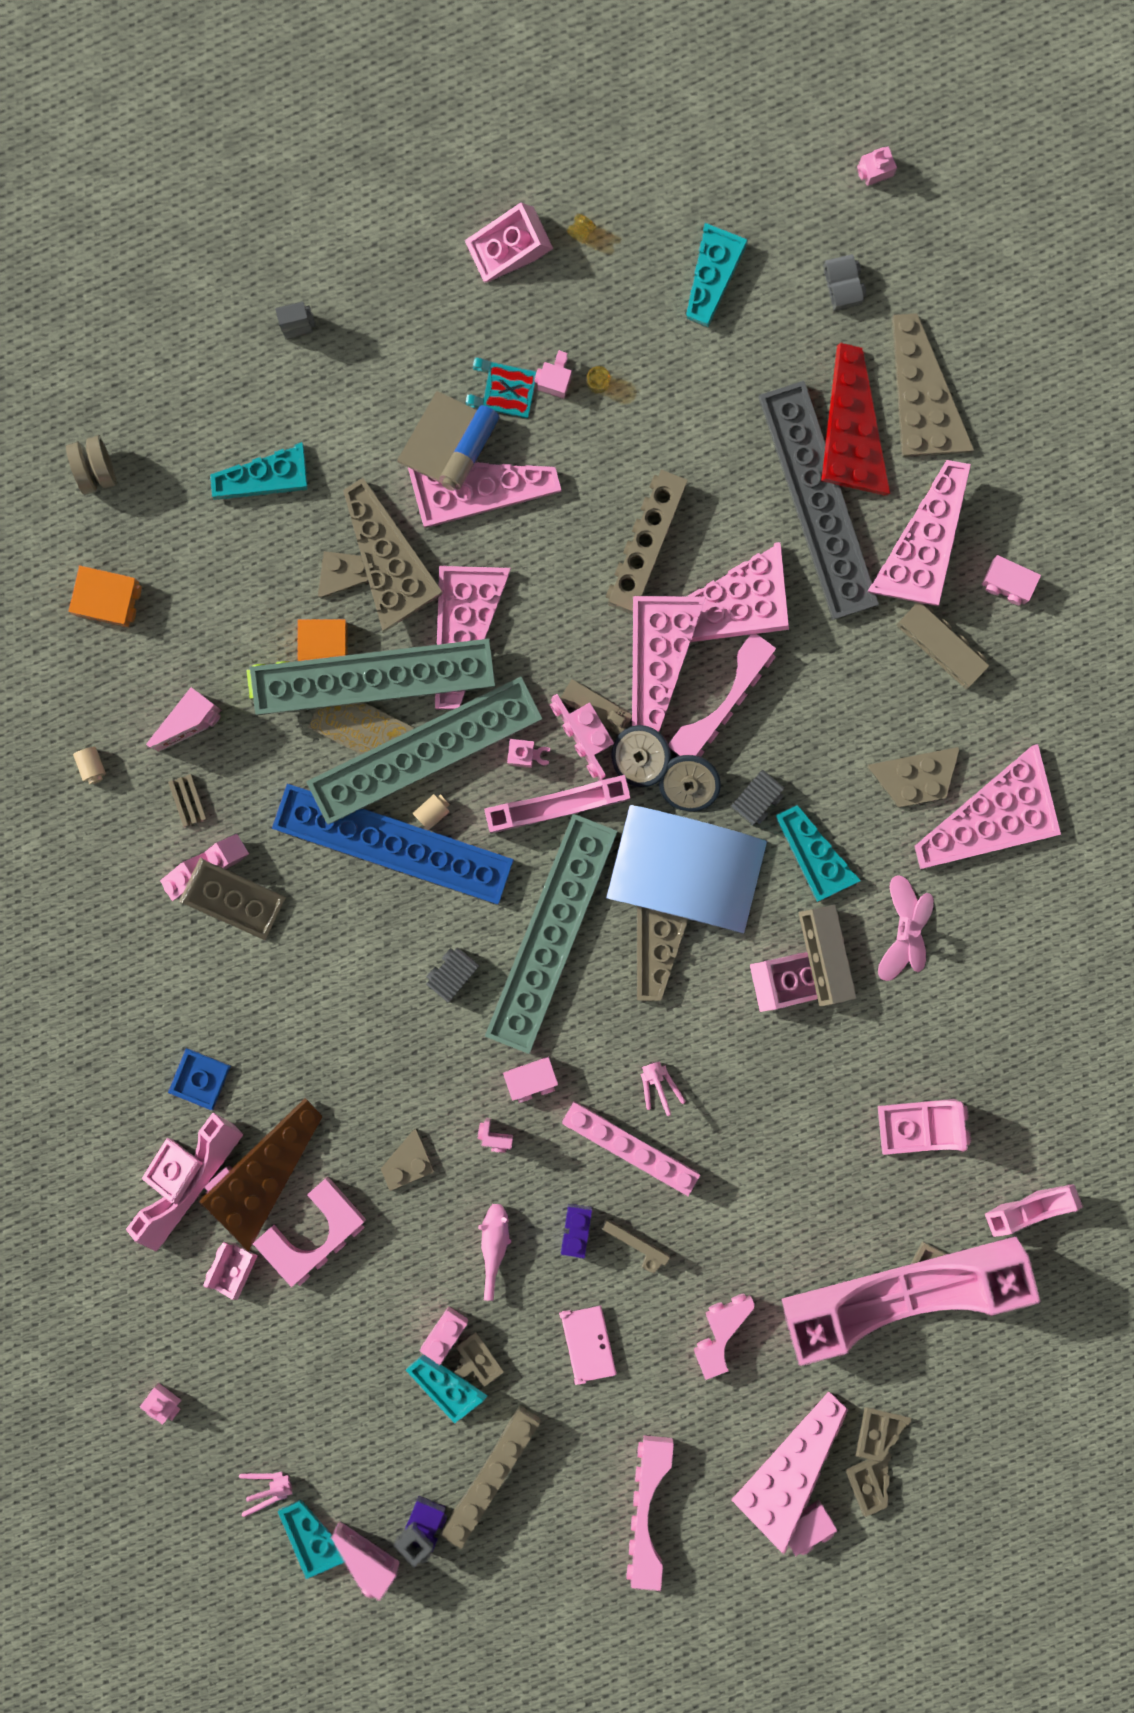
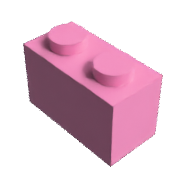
[981,555,1041,605]
[503,1057,558,1103]
[420,1306,468,1365]
[788,1500,837,1556]

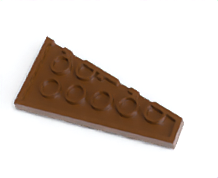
[199,1098,323,1252]

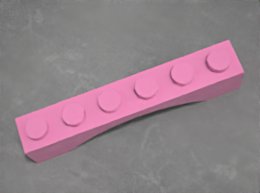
[668,634,776,757]
[484,775,630,834]
[562,1101,700,1196]
[126,1113,243,1252]
[627,1435,673,1591]

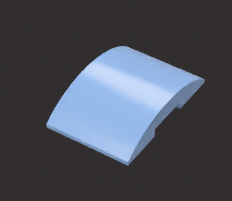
[607,805,767,933]

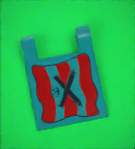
[466,358,537,418]

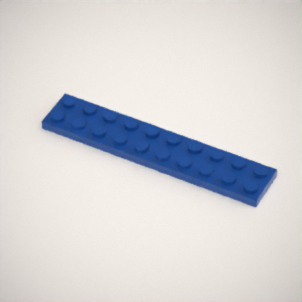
[272,784,514,905]

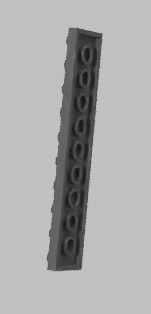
[758,381,879,621]

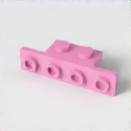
[550,694,614,781]

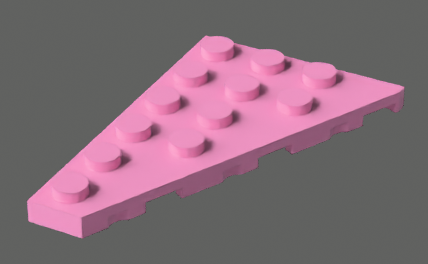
[687,542,789,642]
[915,744,1061,869]

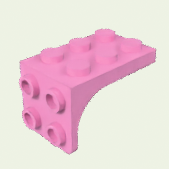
[878,1099,970,1155]

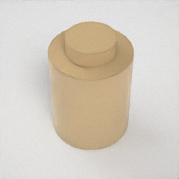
[73,746,106,785]
[413,794,450,831]

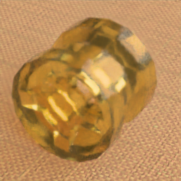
[566,214,596,244]
[587,366,610,394]

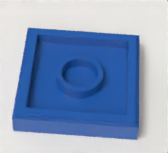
[168,1048,231,1111]

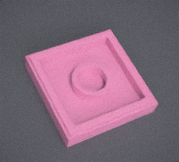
[142,1138,202,1205]

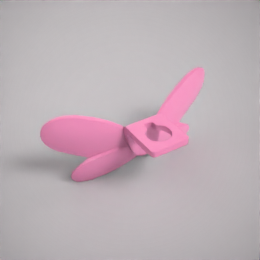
[878,876,934,981]

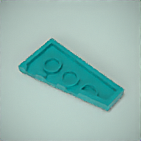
[686,223,748,327]
[210,442,308,500]
[775,805,861,902]

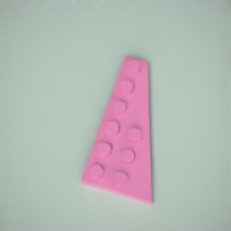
[868,460,971,606]
[408,462,561,528]
[435,566,511,710]
[632,596,706,732]
[732,1392,848,1554]

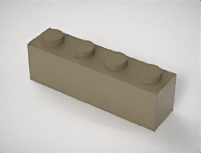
[896,602,989,689]
[798,904,856,1006]

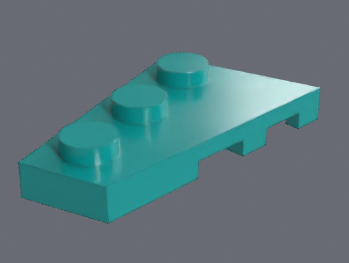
[406,1354,488,1424]
[277,1500,345,1579]

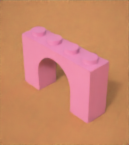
[253,1177,366,1287]

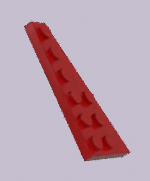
[821,343,890,496]

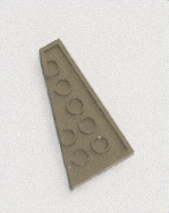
[892,313,974,457]
[343,478,443,633]
[637,906,688,1001]

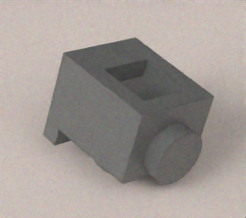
[394,1522,433,1567]

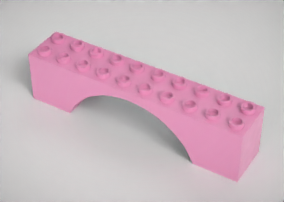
[782,1237,1040,1366]

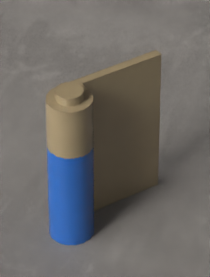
[397,391,500,491]

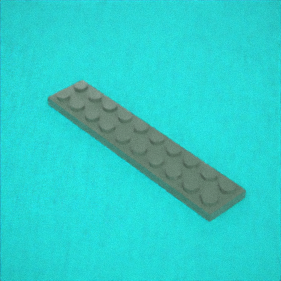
[250,639,495,716]
[306,677,542,825]
[485,814,617,1054]

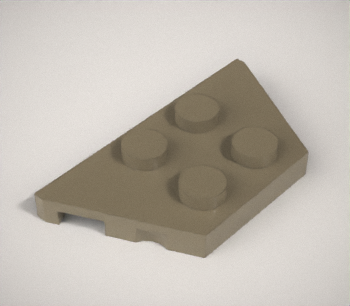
[867,747,959,808]

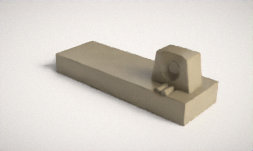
[560,679,632,735]
[602,1218,670,1274]

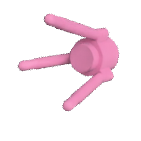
[640,1061,686,1116]
[239,1472,292,1517]

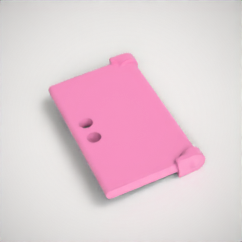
[559,1305,617,1385]

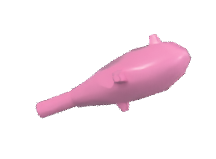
[479,1204,511,1301]

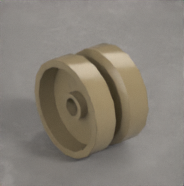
[66,435,117,496]

